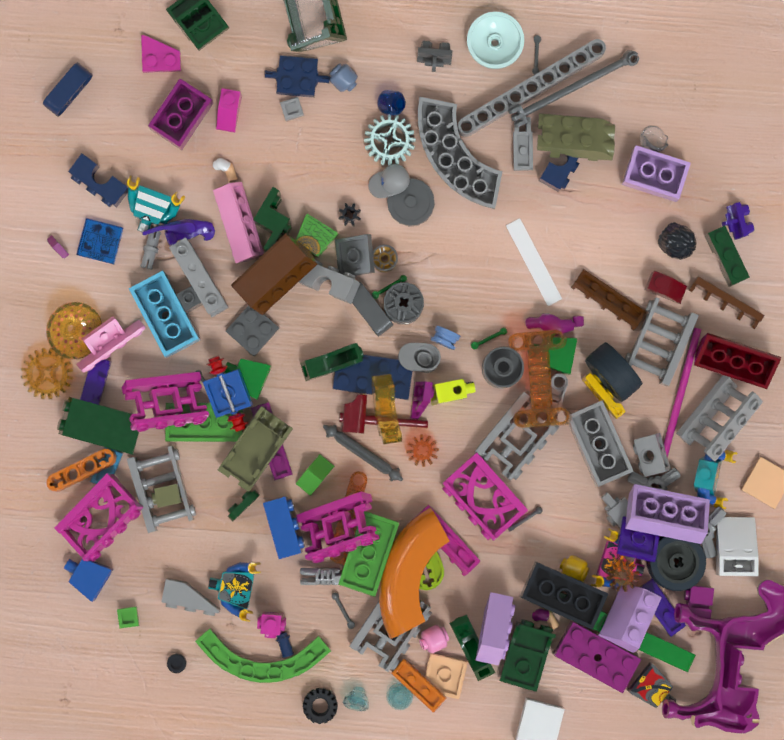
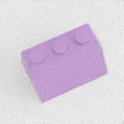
[599,584,662,653]

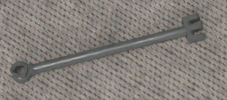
[508,50,639,128]

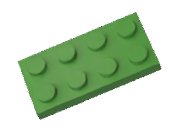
[165,403,243,442]
[338,511,399,597]

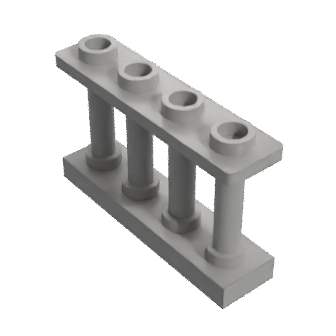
[676,375,763,461]

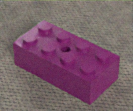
[553,620,641,693]

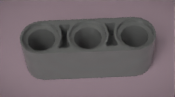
[352,282,393,337]

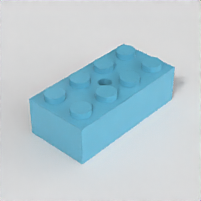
[129,271,200,358]

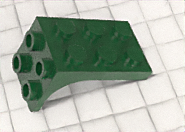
[499,619,556,692]

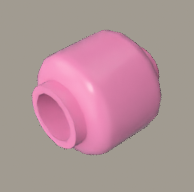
[419,625,449,654]

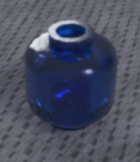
[377,90,406,116]

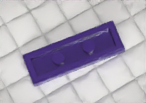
[640,578,686,637]

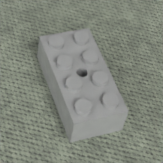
[565,401,634,487]

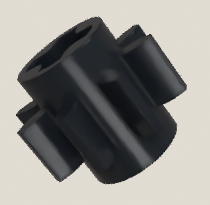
[338,203,361,227]

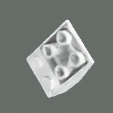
[716,517,758,576]

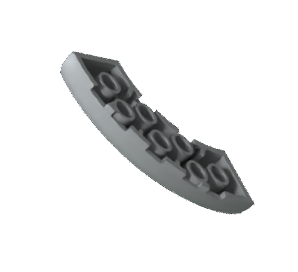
[418,97,503,209]

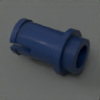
[275,632,294,658]

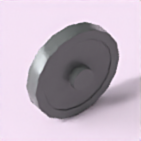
[387,178,435,227]

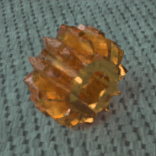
[406,434,439,467]
[606,559,639,592]

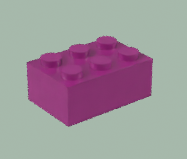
[148,78,213,150]

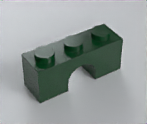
[705,226,750,287]

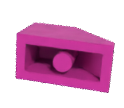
[216,88,242,133]

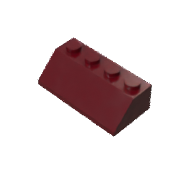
[694,333,781,389]

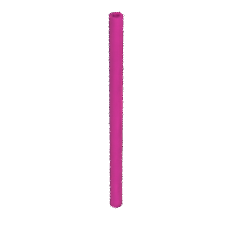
[663,328,702,458]

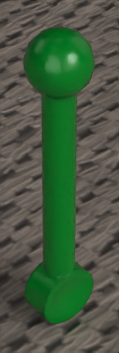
[372,275,407,299]
[471,327,508,350]

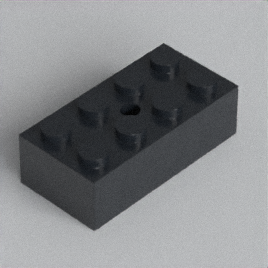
[520,561,608,630]

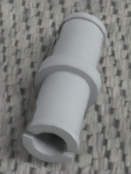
[140,231,161,270]

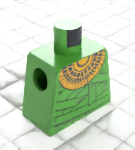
[296,214,338,258]

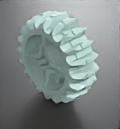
[364,114,416,166]

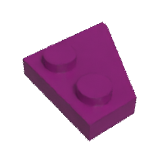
[410,381,434,419]

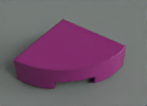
[47,235,69,259]

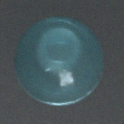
[386,683,413,710]
[342,687,369,711]

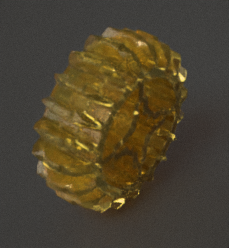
[21,348,73,400]

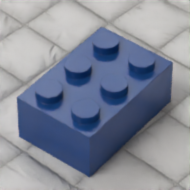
[263,496,305,559]

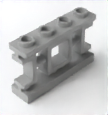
[475,392,560,481]
[349,601,432,672]

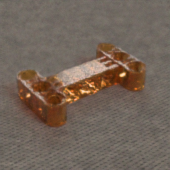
[509,330,572,429]

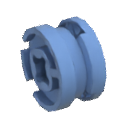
[430,326,461,350]

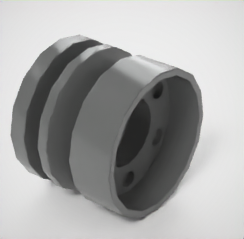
[384,282,424,325]

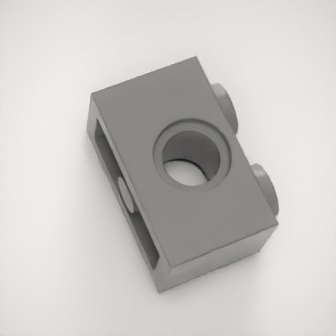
[633,433,671,477]

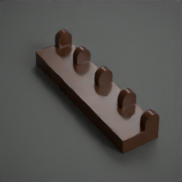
[571,269,646,331]
[688,276,765,329]

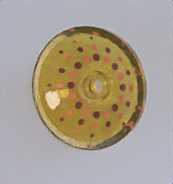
[46,302,102,359]

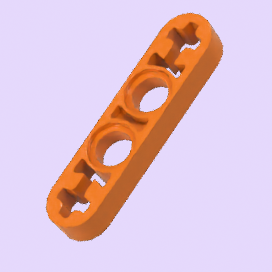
[46,449,117,492]

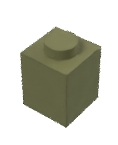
[152,484,183,508]

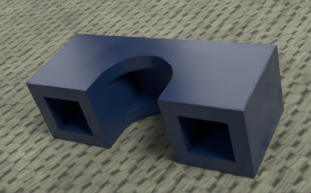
[68,153,128,208]
[539,155,580,192]

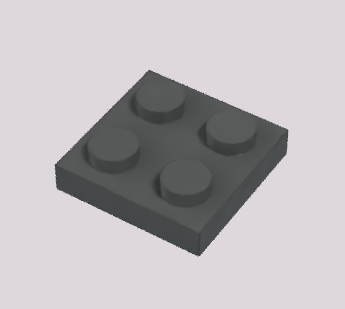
[335,234,375,276]
[226,305,280,357]

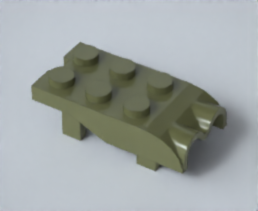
[537,113,615,161]
[217,406,293,492]

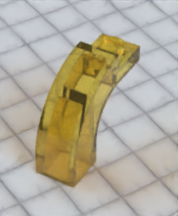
[372,374,402,444]

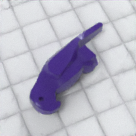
[142,219,215,246]

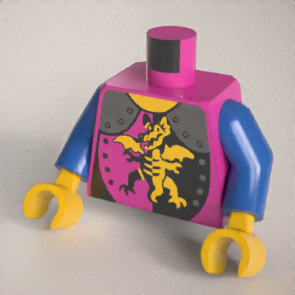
[591,528,645,587]

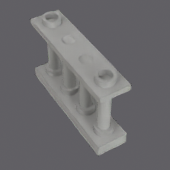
[169,238,228,317]
[625,297,699,387]
[127,446,196,533]

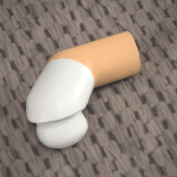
[213,158,237,182]

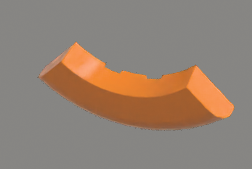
[379,508,450,639]

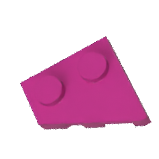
[141,35,181,73]

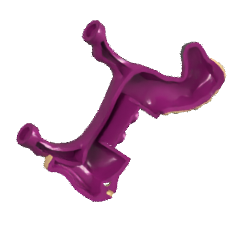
[662,580,784,733]

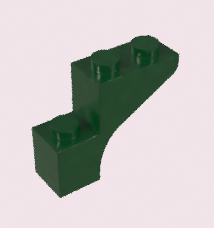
[300,343,364,381]

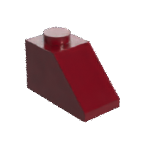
[645,271,687,304]

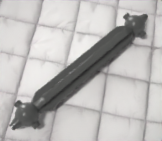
[323,425,403,481]

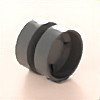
[482,347,524,389]

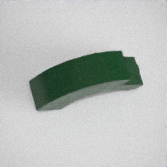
[449,614,495,681]

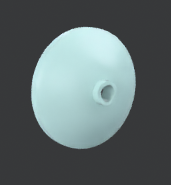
[467,12,524,69]

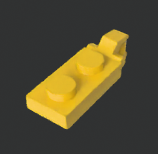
[582,373,626,419]

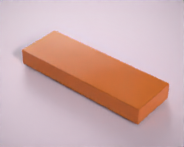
[391,659,447,713]

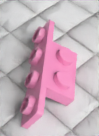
[76,317,146,373]

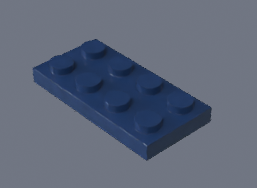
[333,355,413,400]

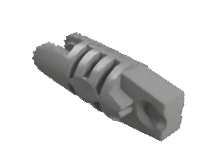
[300,568,343,585]

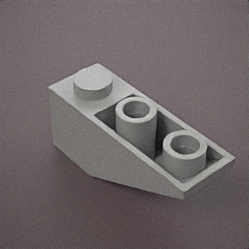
[161,578,220,616]

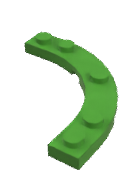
[195,628,331,683]

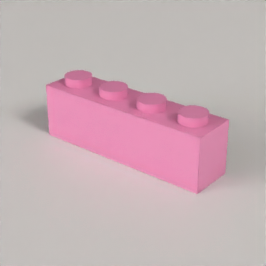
[213,182,264,263]

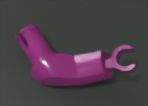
[525,313,584,336]

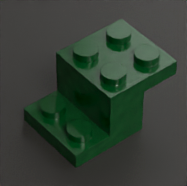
[166,0,229,51]
[253,187,292,252]

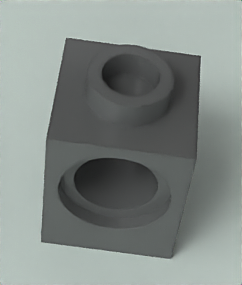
[176,286,203,313]

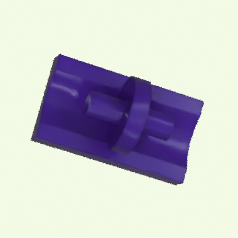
[722,202,755,240]

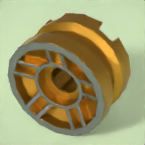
[373,244,398,273]

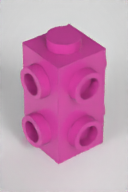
[257,612,286,638]

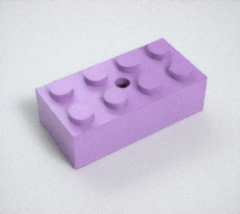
[625,484,710,544]

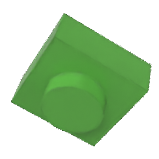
[117,606,140,629]

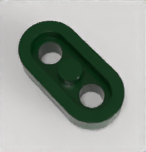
[227,490,260,522]

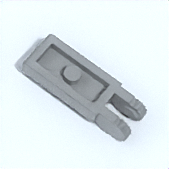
[513,117,533,171]

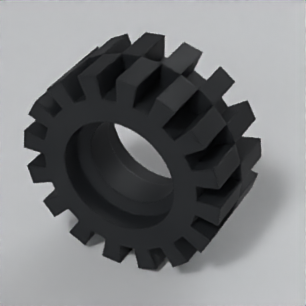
[303,688,338,724]

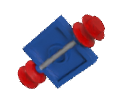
[203,355,253,432]

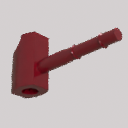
[339,394,428,434]

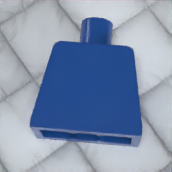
[64,559,114,602]

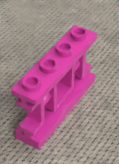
[121,372,209,432]
[296,492,379,563]

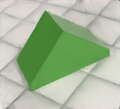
[296,455,335,496]

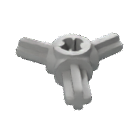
[628,468,680,490]
[702,507,726,558]

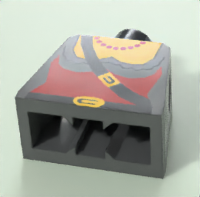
[627,662,676,708]

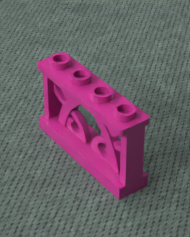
[442,452,528,541]
[54,473,143,561]

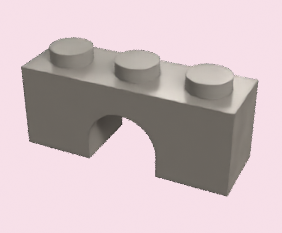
[298,260,360,304]

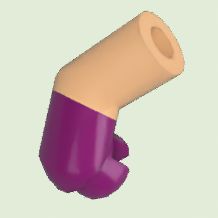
[532,608,560,630]

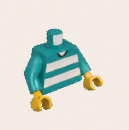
[127,176,185,232]

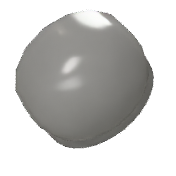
[368,164,410,198]
[398,343,441,373]

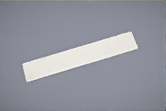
[506,218,562,306]

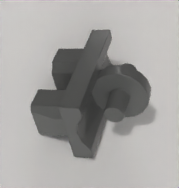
[417,41,453,72]

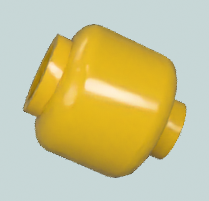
[559,555,590,582]

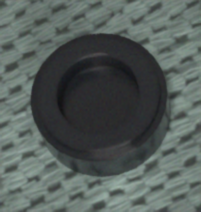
[167,653,187,673]

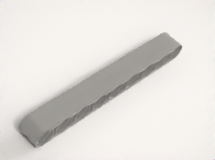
[457,39,606,137]

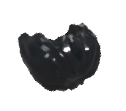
[658,222,697,260]

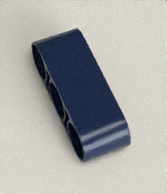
[43,62,93,117]

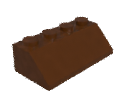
[231,234,317,315]

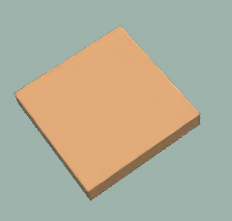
[741,457,784,509]
[425,653,468,699]

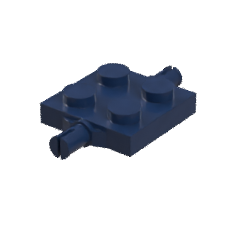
[265,56,330,98]

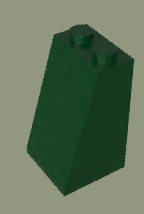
[57,397,139,455]

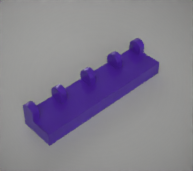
[80,360,112,405]

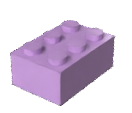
[622,145,691,202]
[476,592,515,665]

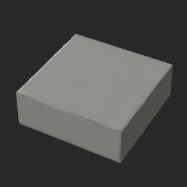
[280,97,304,121]

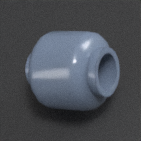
[329,63,358,92]

